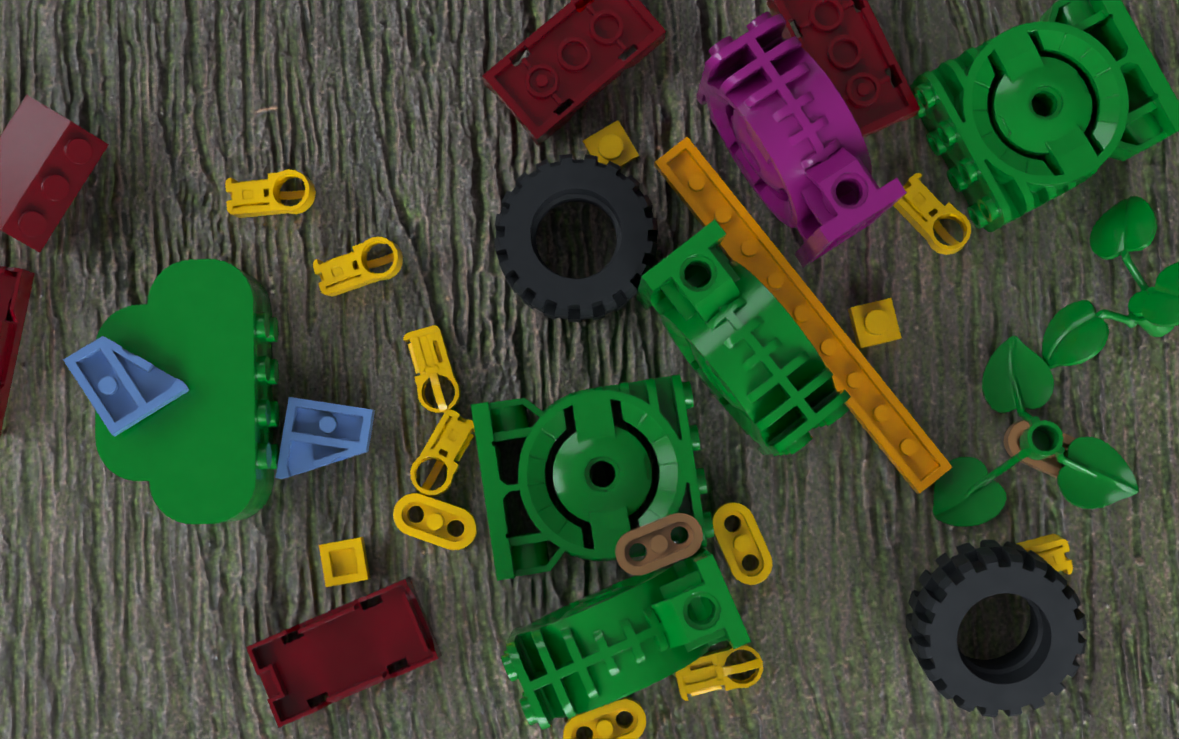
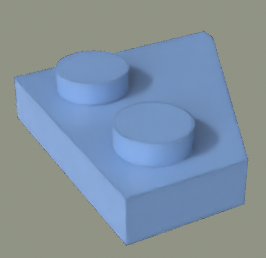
[63,336,190,437]
[275,397,375,479]

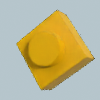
[582,120,639,167]
[848,298,902,349]
[319,537,370,587]

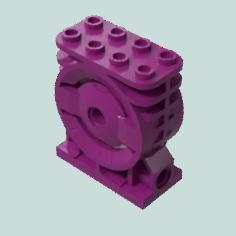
[696,11,907,268]

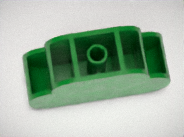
[95,259,280,524]

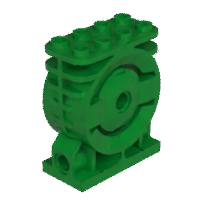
[910,0,1179,232]
[636,219,851,457]
[471,374,714,581]
[501,548,751,730]

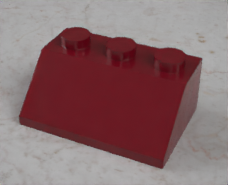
[0,94,109,253]

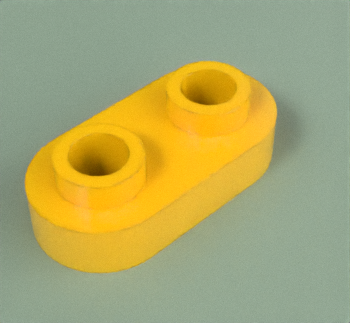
[393,493,477,550]
[712,502,773,585]
[563,697,646,739]

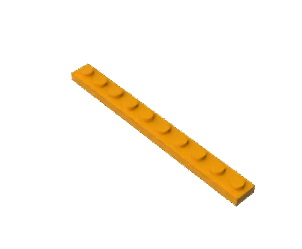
[654,136,953,494]

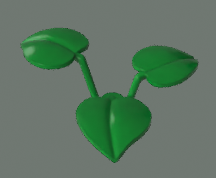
[1042,196,1179,370]
[932,336,1139,527]

